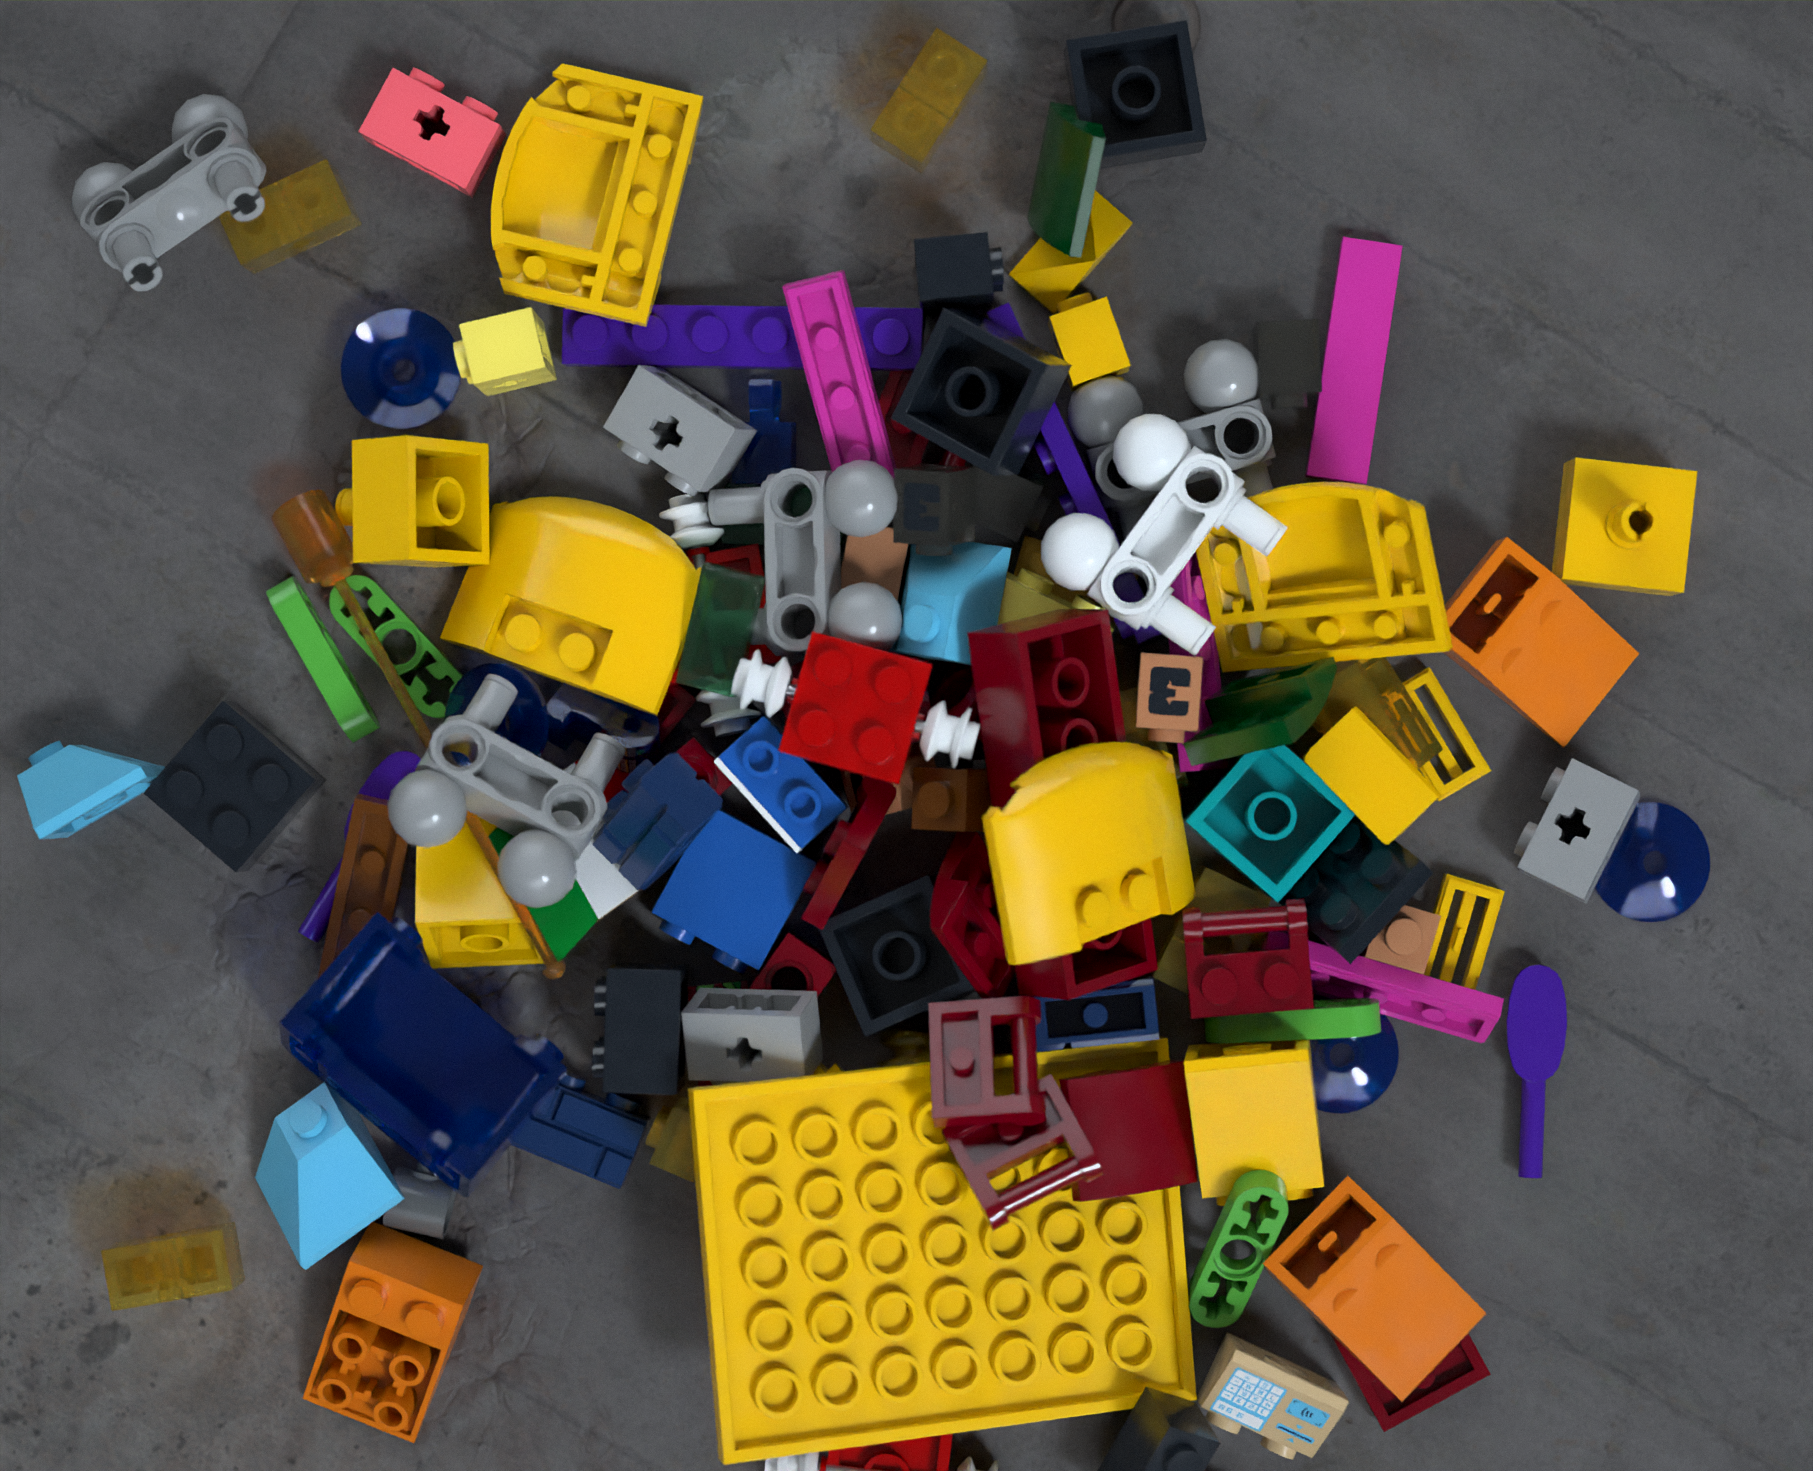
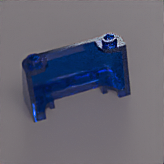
[279,912,567,1198]

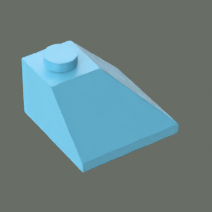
[888,534,1012,666]
[17,741,165,839]
[255,1082,405,1270]

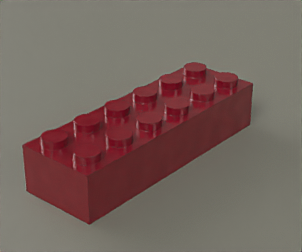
[967,609,1158,1000]

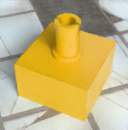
[335,436,490,568]
[1552,458,1697,596]

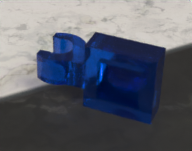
[732,379,796,483]

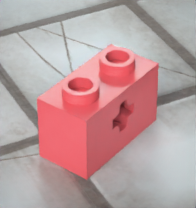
[358,67,506,198]

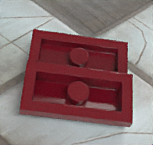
[930,832,1016,999]
[1059,1060,1198,1202]

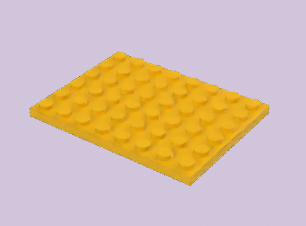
[688,1036,1197,1465]

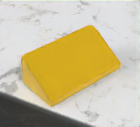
[1303,706,1442,845]

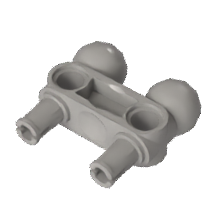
[72,94,266,292]
[1067,339,1276,539]
[708,460,903,656]
[388,674,625,908]

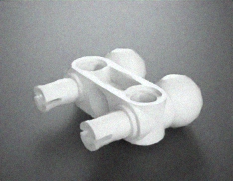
[1041,414,1288,656]

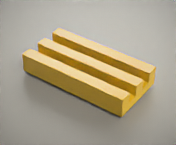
[1375,667,1491,802]
[1416,873,1505,990]

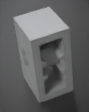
[603,365,757,496]
[1513,758,1641,904]
[681,988,823,1086]

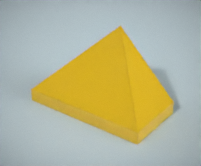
[1008,190,1133,315]

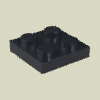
[1278,815,1433,964]

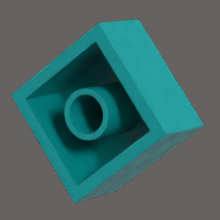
[1183,745,1355,903]

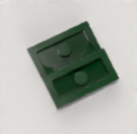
[1027,102,1106,258]
[1183,657,1337,766]

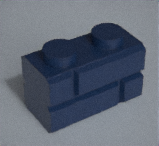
[592,753,723,890]
[1030,977,1159,1052]
[507,1067,651,1189]

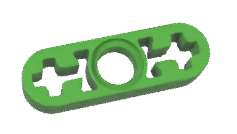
[329,575,469,718]
[266,576,380,743]
[1204,998,1381,1043]
[1189,1170,1288,1328]

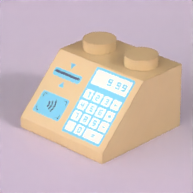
[1197,1332,1349,1460]

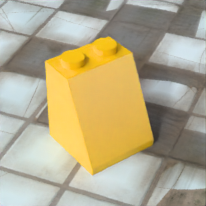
[415,811,552,969]
[1184,1040,1325,1206]

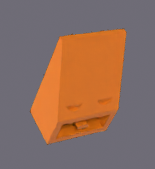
[1443,536,1639,748]
[1263,1176,1486,1402]
[302,1222,483,1443]

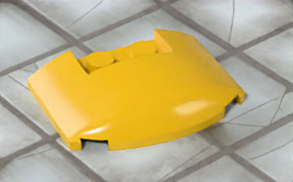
[491,63,704,327]
[1196,482,1453,673]
[440,496,711,715]
[983,742,1196,965]

